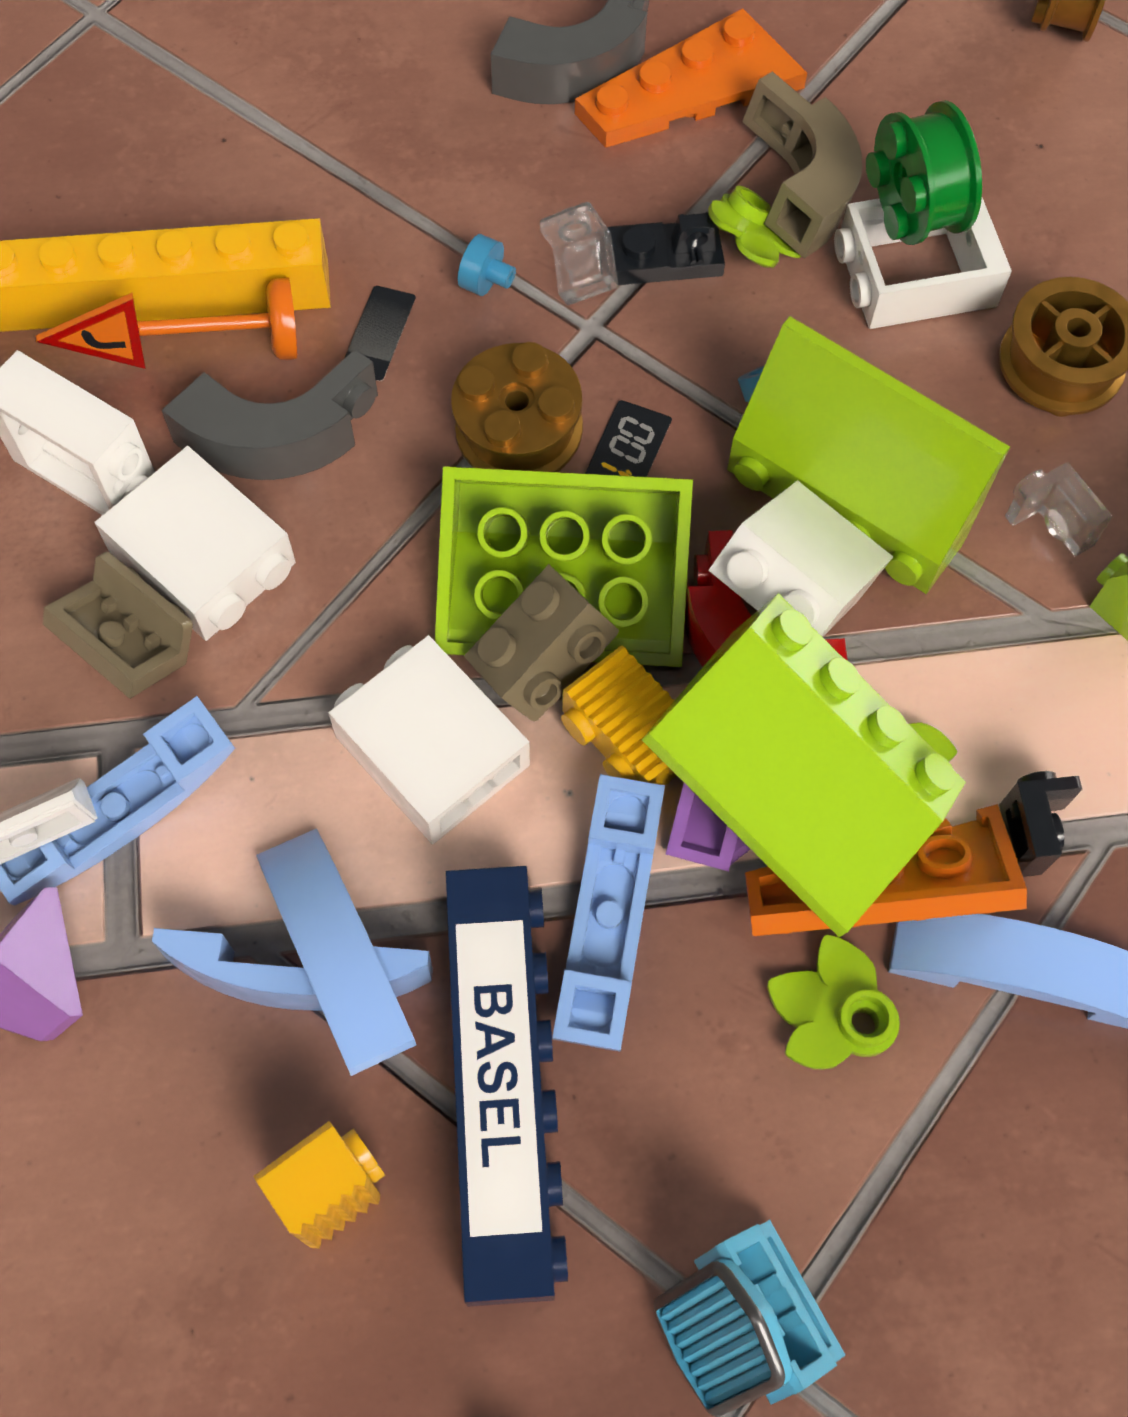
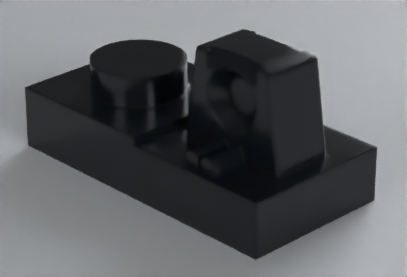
[607,212,725,286]

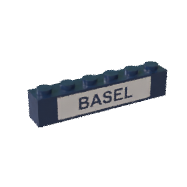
[446,866,568,1307]

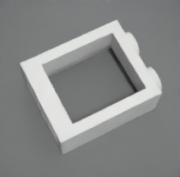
[834,198,1012,329]
[0,350,155,515]

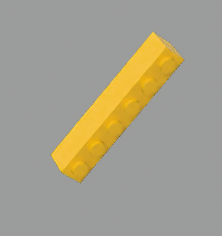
[0,218,331,332]

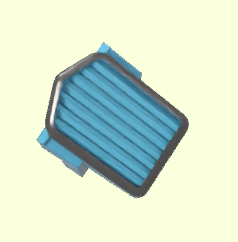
[654,1220,845,1417]

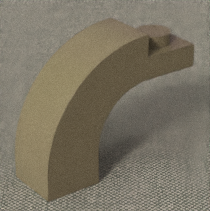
[742,71,863,259]

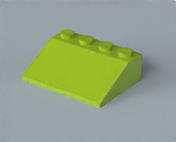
[727,316,1010,594]
[435,466,693,667]
[642,593,966,937]

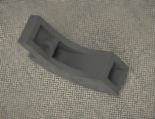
[491,0,649,104]
[161,349,378,480]

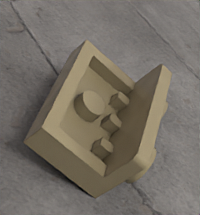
[43,551,193,699]
[464,564,619,721]

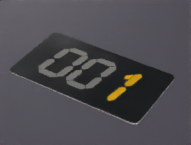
[585,400,672,477]

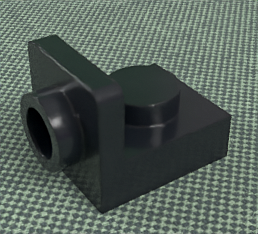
[999,771,1083,877]

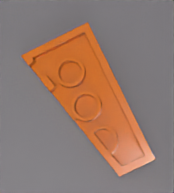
[575,8,807,148]
[745,804,1027,936]

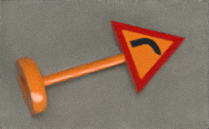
[35,277,297,369]

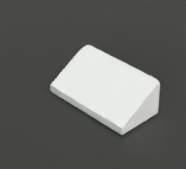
[0,778,98,865]

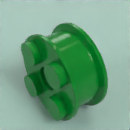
[866,100,982,245]

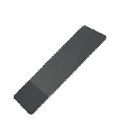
[345,286,416,381]

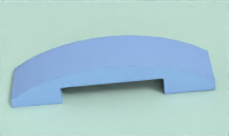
[0,696,235,906]
[552,774,665,1052]
[256,828,417,1076]
[888,914,1128,1029]
[152,928,433,1011]

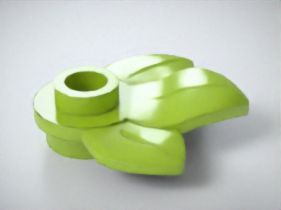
[708,185,801,268]
[767,935,900,1070]

